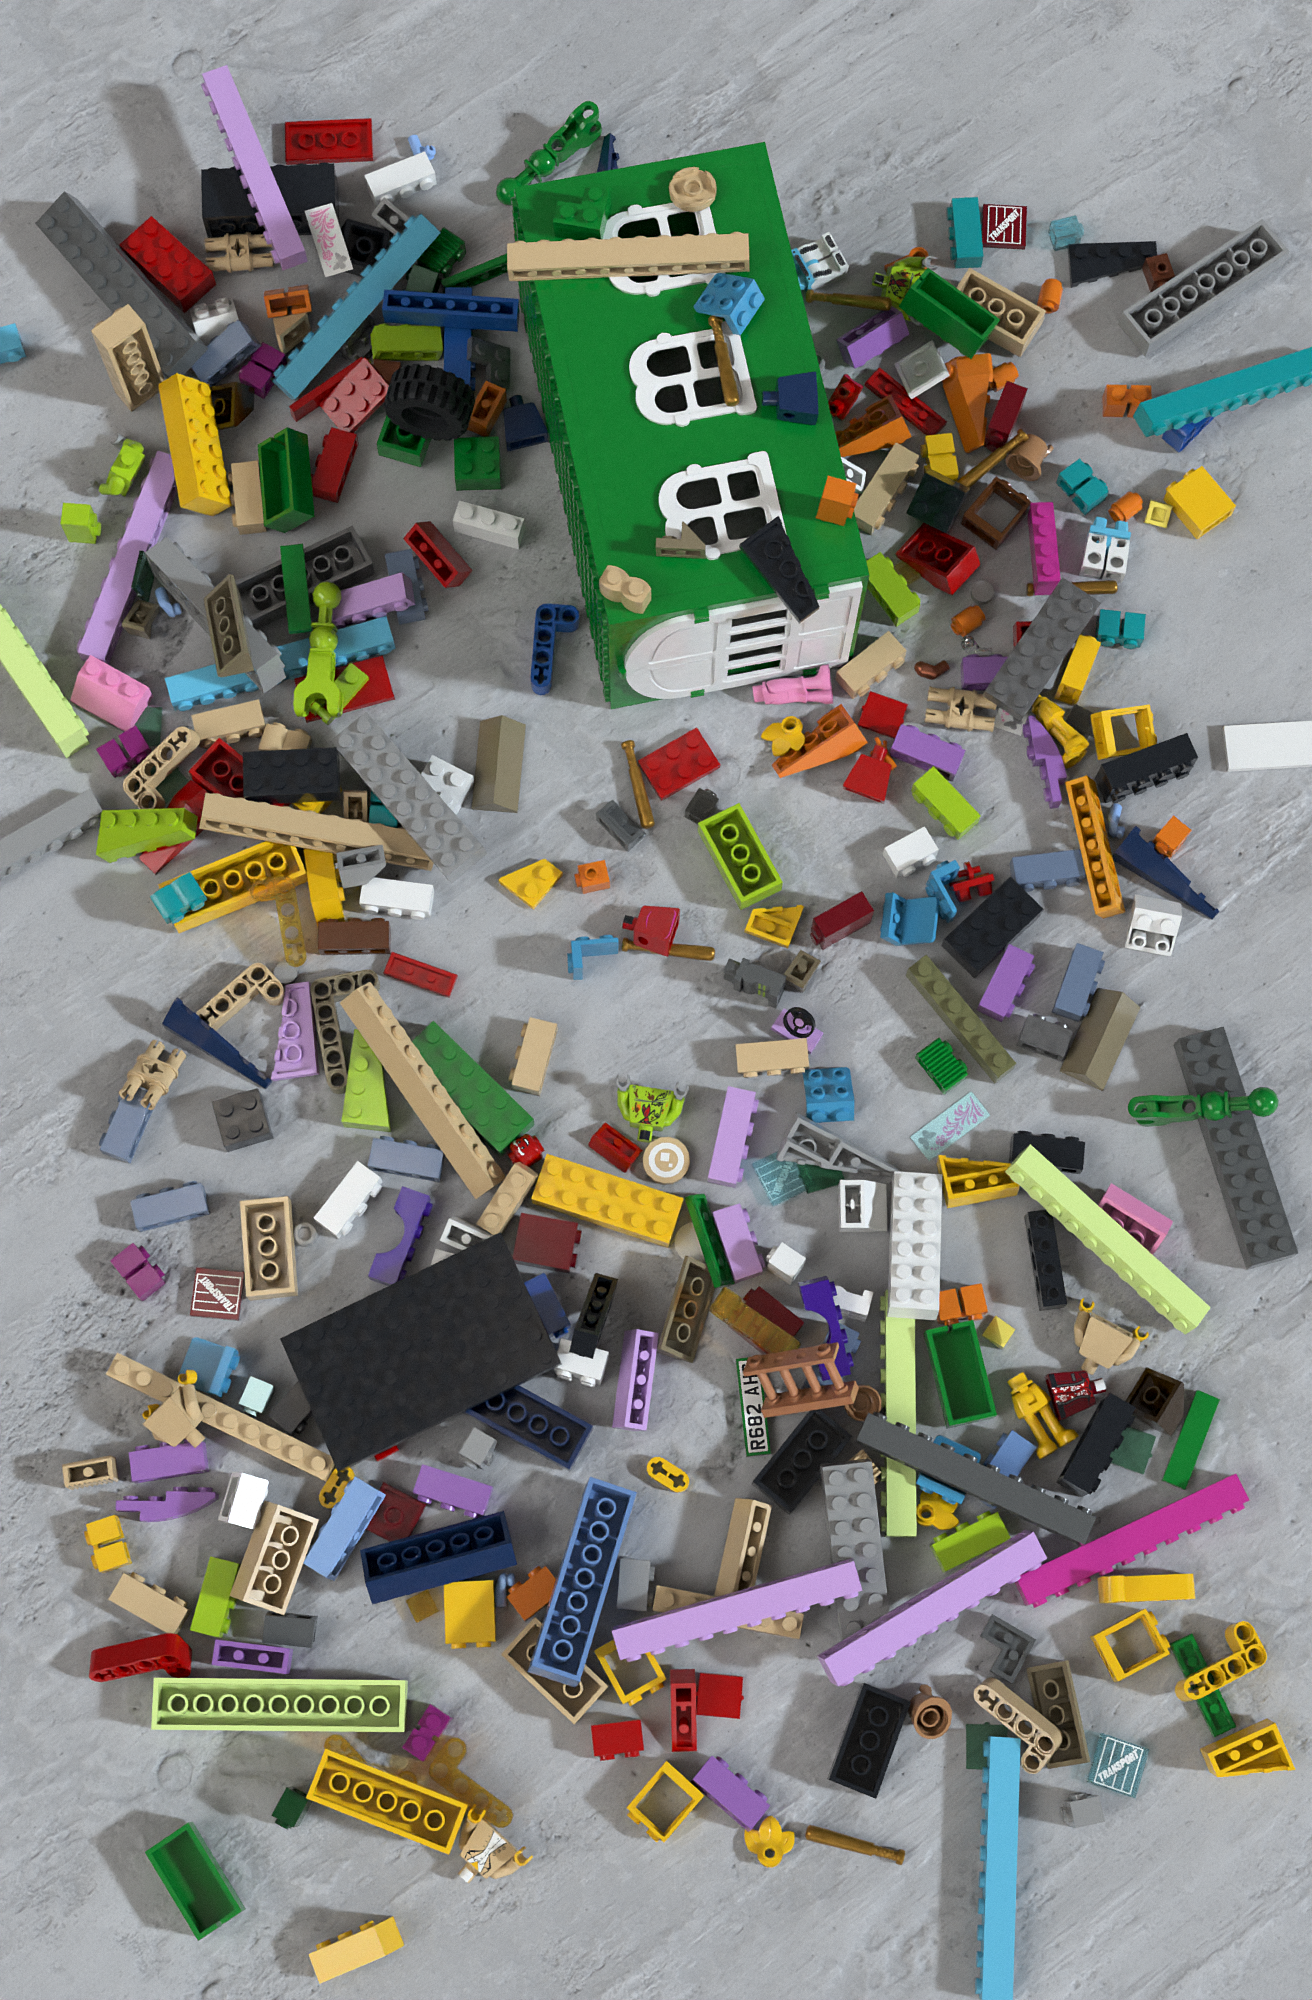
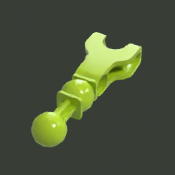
[293,581,344,718]

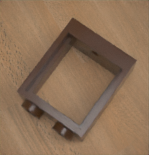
[961,476,1032,550]

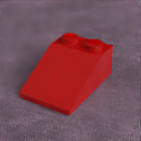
[895,523,981,595]

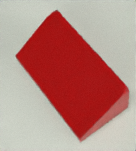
[588,1122,643,1173]

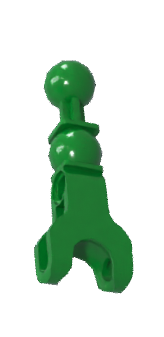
[496,101,602,206]
[1128,1087,1279,1127]

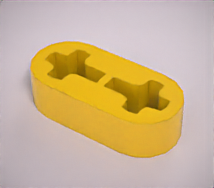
[647,1457,689,1493]
[319,1468,355,1509]

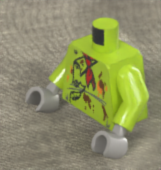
[872,255,938,326]
[85,432,145,497]
[616,1074,689,1143]

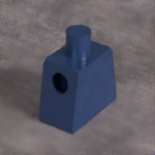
[762,372,819,425]
[503,395,548,452]

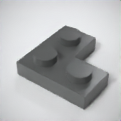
[467,337,510,391]
[980,1614,1036,1684]

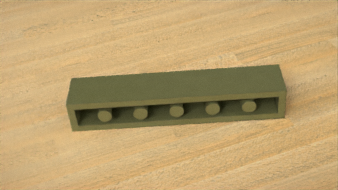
[906,955,1017,1084]

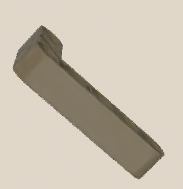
[311,970,380,1094]

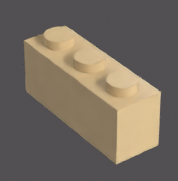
[228,460,267,535]
[835,631,907,699]
[191,699,266,749]
[509,1017,558,1096]
[735,1038,810,1078]
[476,1162,539,1235]
[108,1572,191,1635]

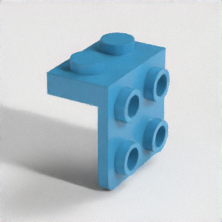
[694,273,765,336]
[925,860,960,923]
[880,892,939,946]
[567,935,619,980]
[803,1067,855,1123]
[177,1337,240,1398]
[916,1435,981,1504]

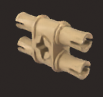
[204,232,274,273]
[924,686,997,732]
[119,1040,186,1110]

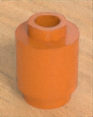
[1037,278,1063,314]
[988,362,1019,392]
[1108,491,1143,522]
[951,605,986,637]

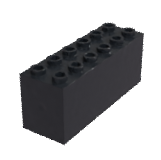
[201,162,340,238]

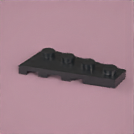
[1067,241,1157,288]
[739,516,820,624]

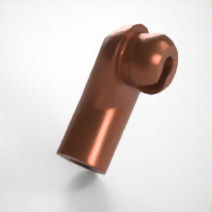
[914,660,950,680]

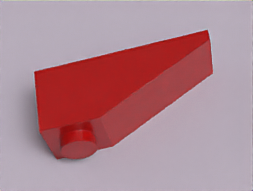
[670,1669,697,1752]

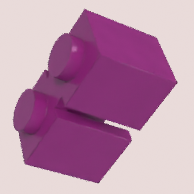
[239,342,287,399]
[96,725,153,778]
[110,1243,166,1301]
[402,1704,452,1762]

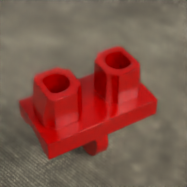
[828,374,864,420]
[948,861,994,902]

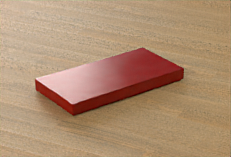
[285,118,373,165]
[294,655,395,723]

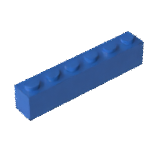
[444,287,477,391]
[382,289,520,332]

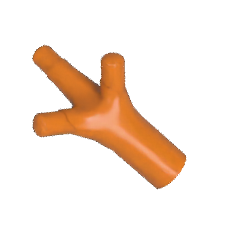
[870,737,897,771]

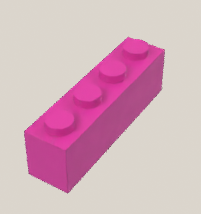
[1027,502,1061,595]

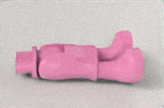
[753,664,833,705]

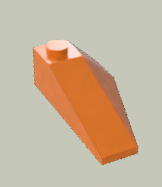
[942,353,993,454]
[835,395,912,457]
[772,704,868,778]

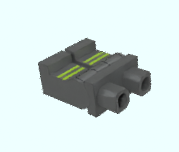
[724,958,786,1009]

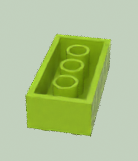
[697,803,783,911]

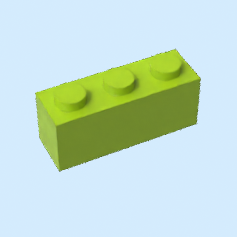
[370,324,443,361]
[866,552,921,627]
[911,766,981,840]
[930,1510,1011,1573]
[190,1556,241,1638]

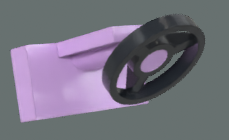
[771,1007,824,1054]

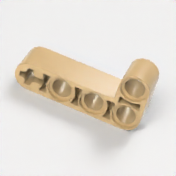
[123,726,200,809]
[196,963,285,1031]
[974,1677,1063,1774]

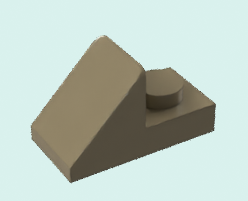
[656,521,706,559]
[122,600,160,639]
[784,950,821,993]

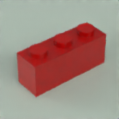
[311,427,359,503]
[403,521,473,588]

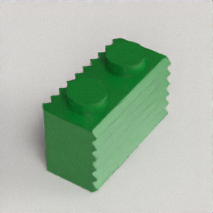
[417,227,466,278]
[915,1038,968,1095]

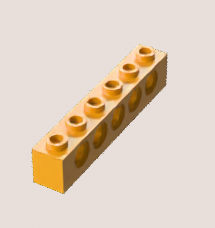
[1065,775,1125,919]

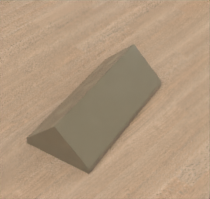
[203,574,254,677]
[471,715,526,813]
[1060,988,1140,1091]
[657,1256,715,1363]
[1026,1660,1090,1769]

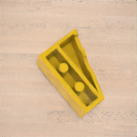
[303,848,345,926]
[936,1155,1020,1208]
[1200,1718,1295,1777]
[308,1916,404,1984]

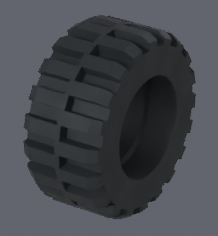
[384,364,475,441]

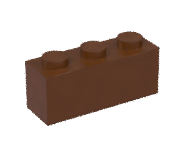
[318,918,391,955]

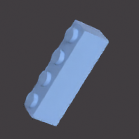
[303,1477,386,1581]

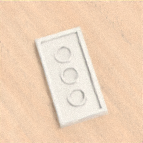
[1222,721,1312,772]

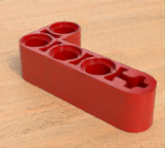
[89,1633,192,1682]

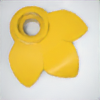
[761,716,805,757]
[916,1491,959,1530]
[744,1815,795,1868]

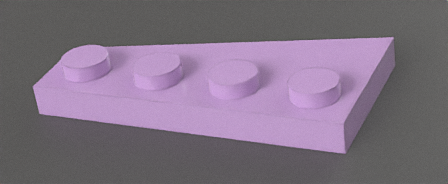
[271,981,319,1081]

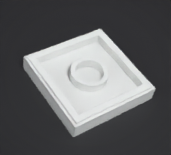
[894,340,950,399]

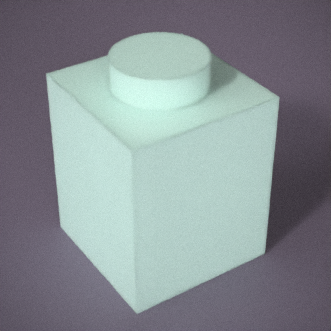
[239,1376,276,1417]

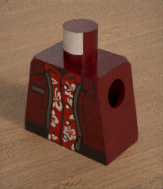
[1044,1371,1106,1421]

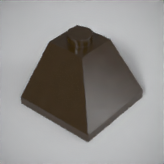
[210,382,255,431]
[1126,1367,1184,1436]

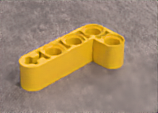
[1097,1574,1195,1603]
[1175,1621,1267,1702]

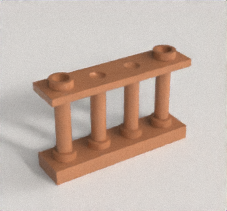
[743,1342,859,1418]

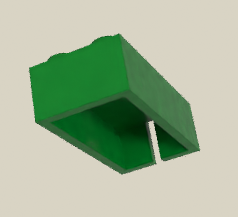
[899,268,1000,359]
[257,427,315,533]
[923,1320,997,1429]
[145,1821,246,1941]

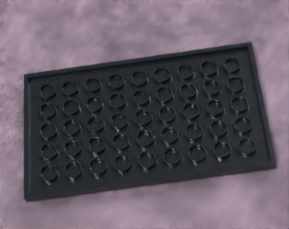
[280,1232,562,1472]

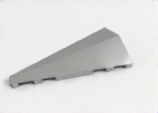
[776,1112,902,1177]

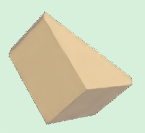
[273,313,311,354]
[343,790,370,823]

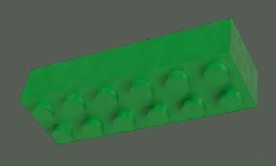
[412,1021,535,1157]

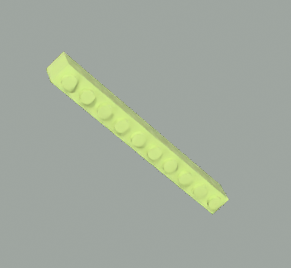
[1005,1144,1211,1335]
[879,1290,917,1538]

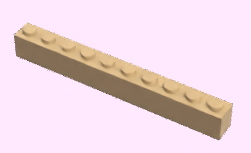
[507,232,749,281]
[199,793,434,871]
[340,982,506,1199]
[106,1352,335,1482]

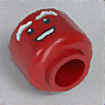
[507,1134,545,1167]

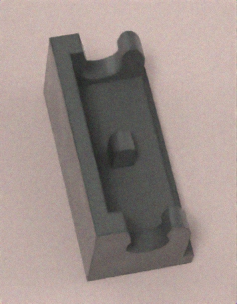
[340,315,377,363]
[596,800,646,852]
[262,1611,318,1648]

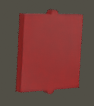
[857,691,908,739]
[696,1673,744,1719]

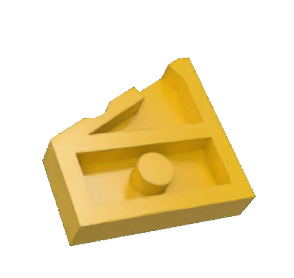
[499,858,563,910]
[744,905,804,949]

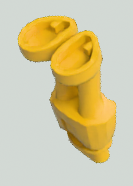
[1032,694,1089,769]
[1007,1372,1079,1460]

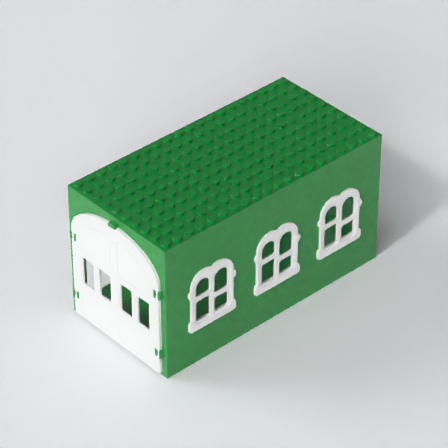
[511,142,869,709]

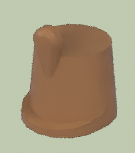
[1006,434,1054,481]
[908,1684,952,1739]

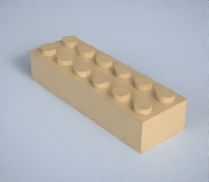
[91,304,165,412]

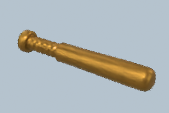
[805,289,892,311]
[708,315,739,407]
[956,428,1029,488]
[1026,580,1118,596]
[621,740,655,829]
[622,937,715,961]
[805,1825,905,1865]

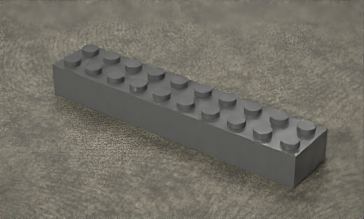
[35,191,208,377]
[1173,1026,1298,1270]

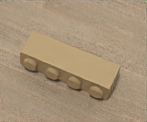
[854,443,920,535]
[714,1498,772,1597]

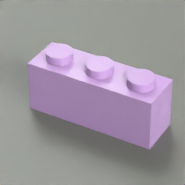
[712,1203,766,1284]

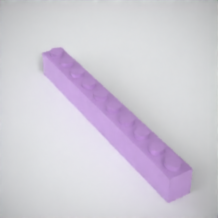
[201,65,308,271]
[77,451,177,665]
[817,1530,1047,1686]
[612,1558,863,1662]

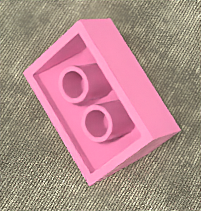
[70,655,153,732]
[1097,1183,1173,1255]

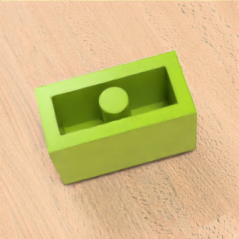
[60,503,101,544]

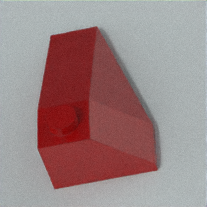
[139,780,208,875]

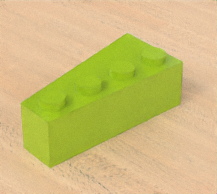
[96,808,198,863]
[341,1029,391,1132]

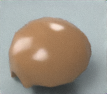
[844,1384,881,1421]

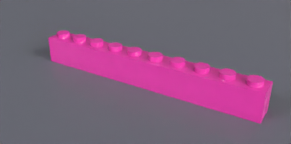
[1015,1474,1250,1608]

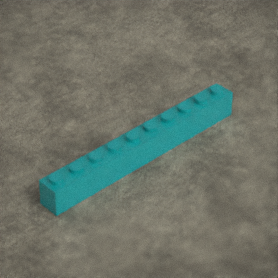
[1133,347,1312,437]

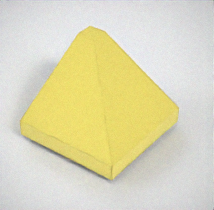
[1144,499,1173,528]
[982,1315,1016,1349]

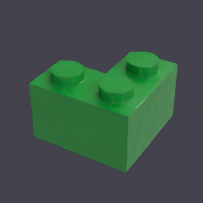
[553,183,612,240]

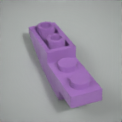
[1023,715,1067,809]
[116,1487,219,1522]

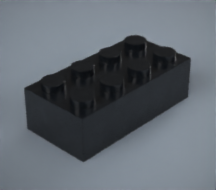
[1095,733,1198,803]
[243,747,341,804]
[941,876,1044,979]
[1056,1393,1136,1497]
[752,1409,853,1515]
[827,1683,911,1799]

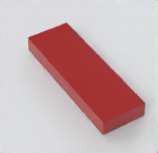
[383,952,458,998]

